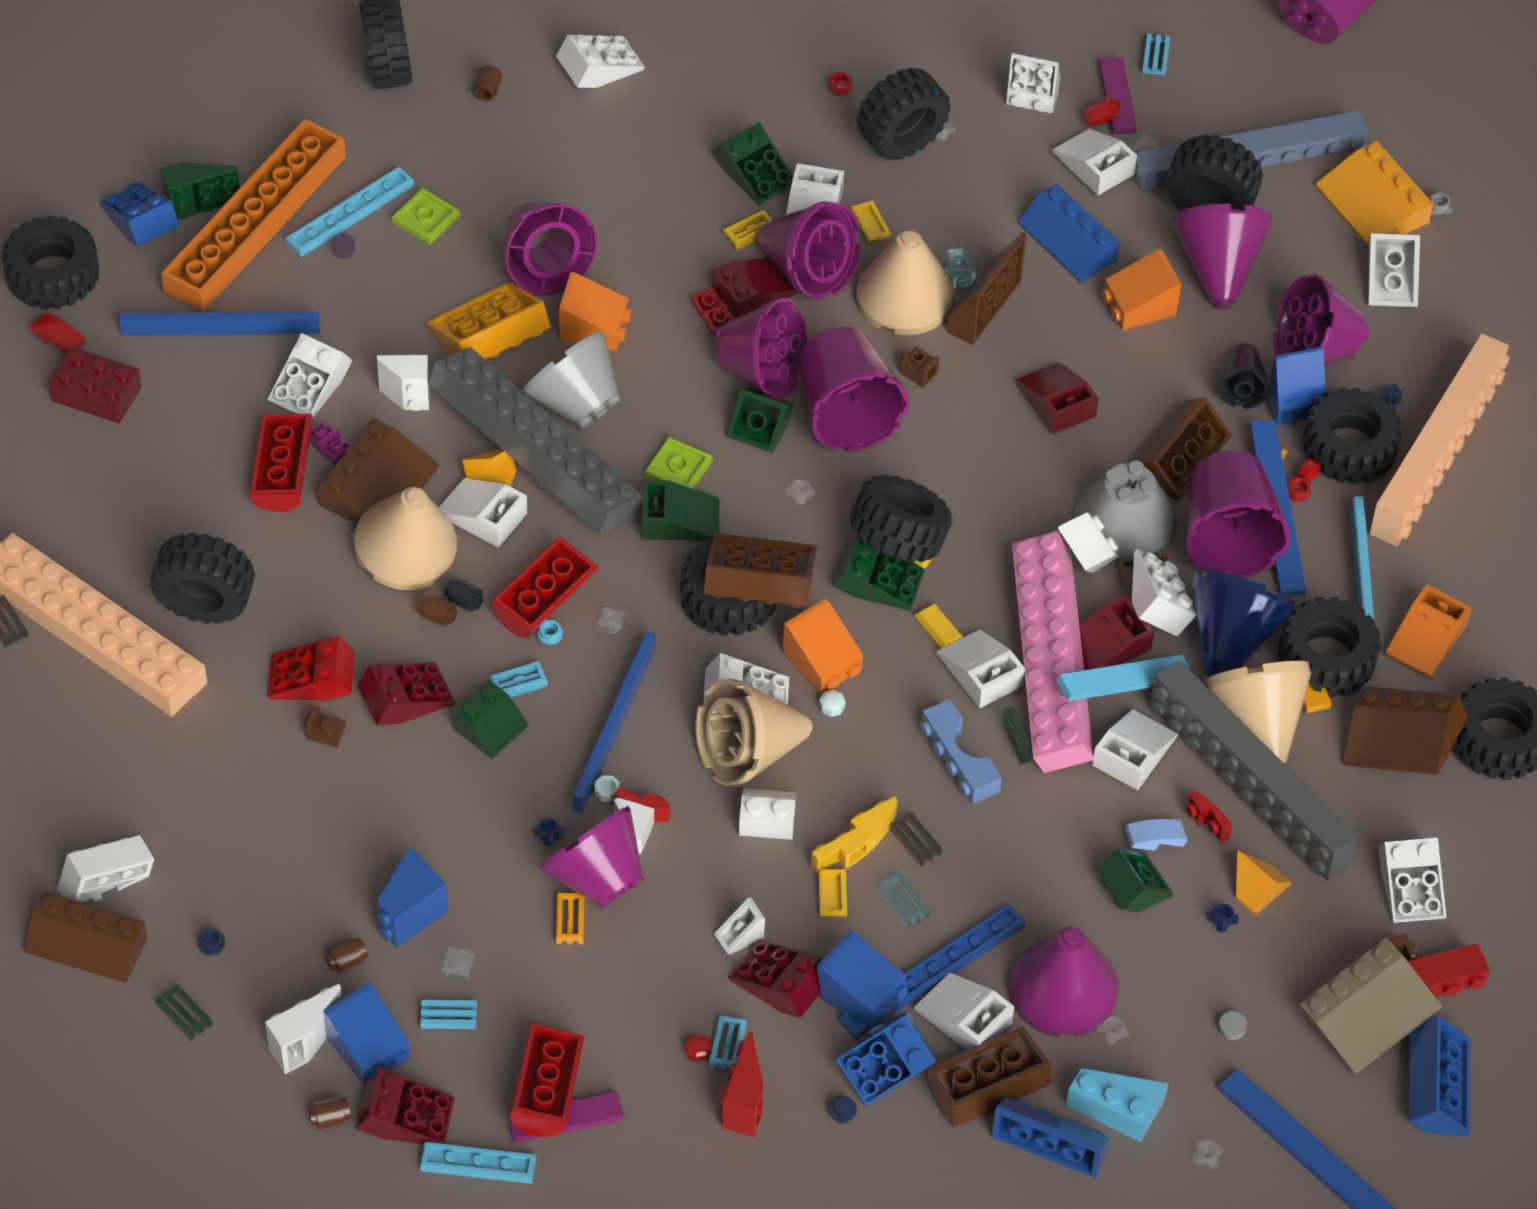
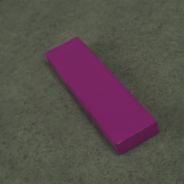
[1099,58,1137,135]
[508,1091,624,1143]

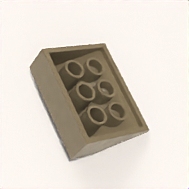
[1300,937,1442,1075]

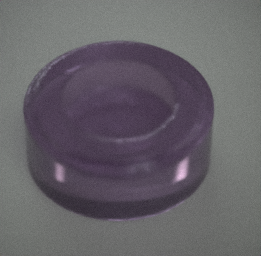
[331,234,355,258]

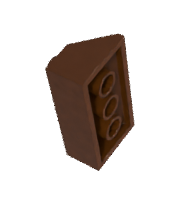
[1136,397,1232,500]
[24,891,148,983]
[926,1026,1051,1128]

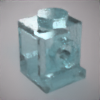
[942,246,976,288]

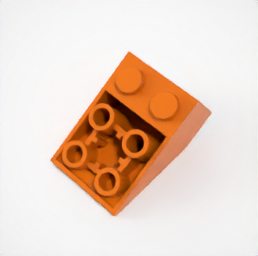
[1385,584,1472,678]

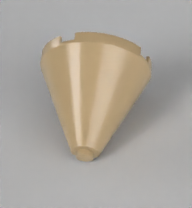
[856,231,954,335]
[354,487,457,590]
[1205,661,1311,764]
[695,678,812,786]

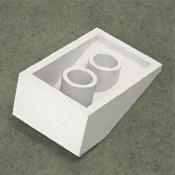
[1368,234,1420,308]

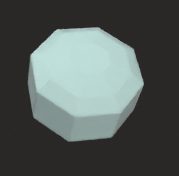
[819,690,845,717]
[595,775,620,802]

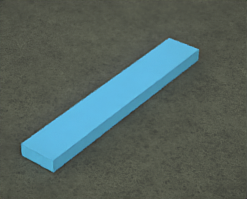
[285,166,414,258]
[1350,496,1374,620]
[1056,655,1191,701]

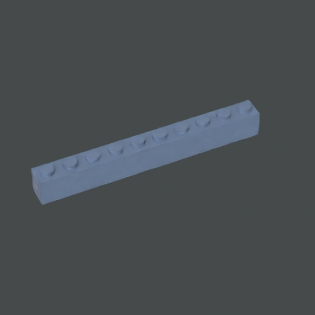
[1134,111,1369,190]

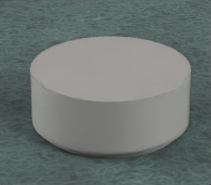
[1219,1011,1247,1040]

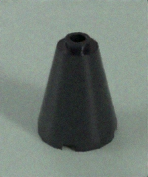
[1219,343,1269,409]

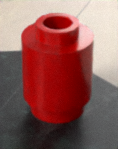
[1084,95,1121,127]

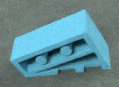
[1066,1068,1169,1142]

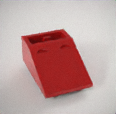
[268,635,355,701]
[719,1031,764,1137]

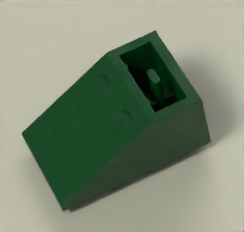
[713,122,794,205]
[159,162,240,220]
[643,480,720,541]
[832,534,925,611]

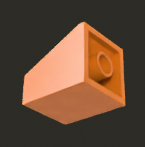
[1102,249,1181,330]
[559,272,632,351]
[783,598,863,695]

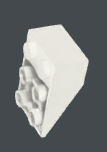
[556,35,645,88]
[1006,53,1060,113]
[1052,129,1137,196]
[786,163,844,215]
[267,333,352,417]
[439,478,527,548]
[1132,549,1196,636]
[937,629,1025,708]
[703,653,789,706]
[1092,709,1178,790]
[1378,838,1446,923]
[914,973,1014,1051]
[265,984,342,1074]

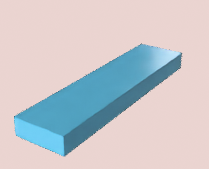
[420,1142,536,1184]

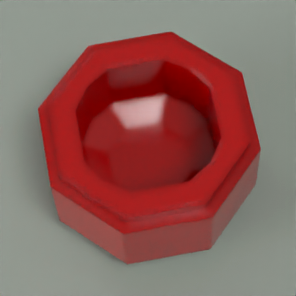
[829,72,852,95]
[1297,459,1321,483]
[1287,477,1311,502]
[684,1033,712,1063]

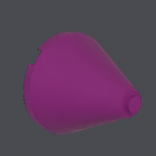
[756,201,861,300]
[1173,204,1271,309]
[1009,927,1119,1037]

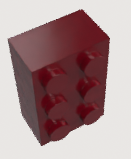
[48,346,142,424]

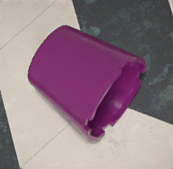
[1278,0,1378,44]
[798,327,909,452]
[1186,450,1290,579]

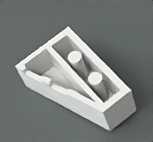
[57,835,154,902]

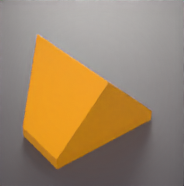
[462,449,516,487]
[1235,850,1292,915]

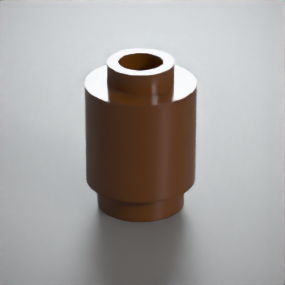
[474,65,503,101]
[417,594,458,627]
[325,937,368,973]
[308,1096,351,1130]

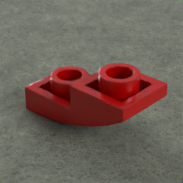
[691,288,733,334]
[29,312,86,355]
[614,787,671,822]
[1185,790,1233,844]

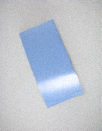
[1125,819,1188,851]

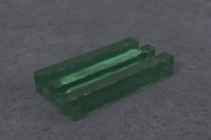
[1002,706,1032,765]
[156,985,213,1041]

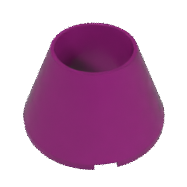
[504,202,597,295]

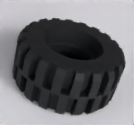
[359,0,413,90]
[857,68,950,160]
[1165,134,1263,211]
[2,216,99,310]
[1303,387,1402,484]
[850,475,953,562]
[150,533,255,624]
[680,539,777,636]
[1278,597,1381,697]
[1453,677,1537,780]

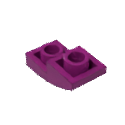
[309,422,353,464]

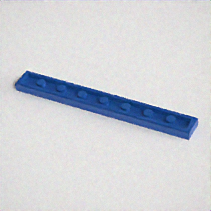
[119,312,320,335]
[1250,421,1306,596]
[573,631,656,813]
[838,904,1025,1040]
[1218,1069,1396,1209]

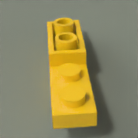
[811,796,898,874]

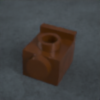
[899,346,940,388]

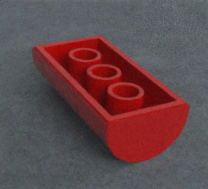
[249,414,313,512]
[492,536,599,638]
[511,1023,585,1137]

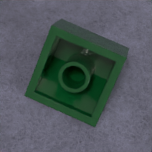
[726,387,795,453]
[453,680,528,759]
[1096,848,1174,912]

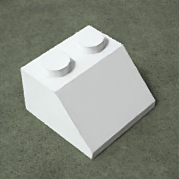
[377,355,429,411]
[1058,512,1119,573]
[739,788,797,840]

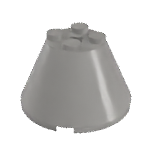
[522,331,621,429]
[1074,461,1176,559]

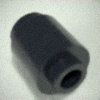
[444,578,484,612]

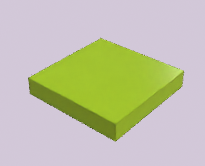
[392,188,460,245]
[644,437,713,489]

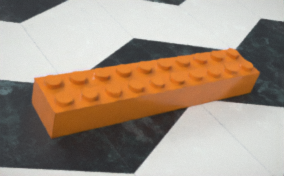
[161,119,346,312]

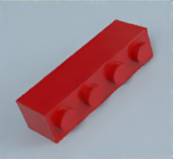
[1407,943,1490,997]

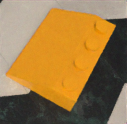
[1315,141,1433,247]
[426,282,551,359]

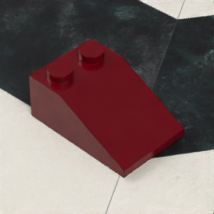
[712,258,799,318]

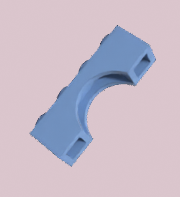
[920,699,1002,804]

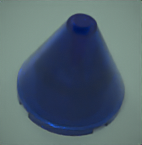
[1192,570,1295,678]

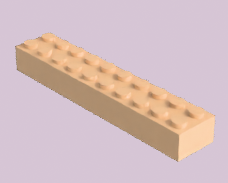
[1370,334,1510,547]
[0,532,207,717]

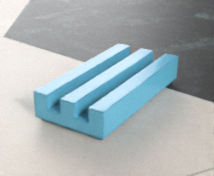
[1142,33,1170,76]
[489,661,548,697]
[420,1000,477,1029]
[709,1015,747,1070]

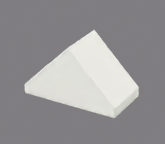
[614,798,654,854]
[714,898,765,955]

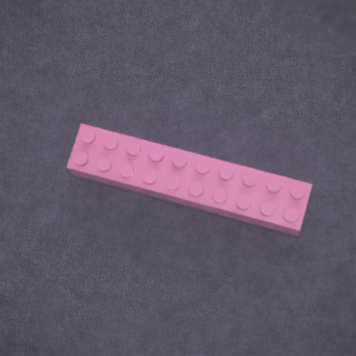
[1012,530,1094,773]

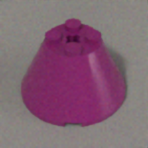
[1274,274,1369,365]
[716,298,808,398]
[539,805,645,909]

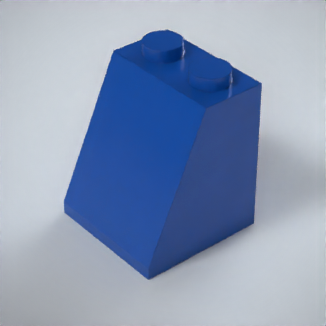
[377,848,448,948]
[817,930,908,1028]
[324,982,410,1085]

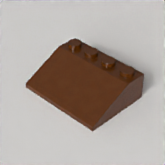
[946,232,1027,345]
[318,418,439,524]
[704,533,817,607]
[1343,686,1468,775]

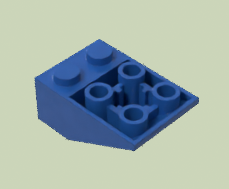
[99,182,180,247]
[1266,347,1326,426]
[836,1010,937,1106]

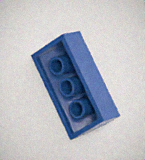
[1018,183,1120,283]
[1408,1015,1471,1136]
[992,1097,1110,1178]

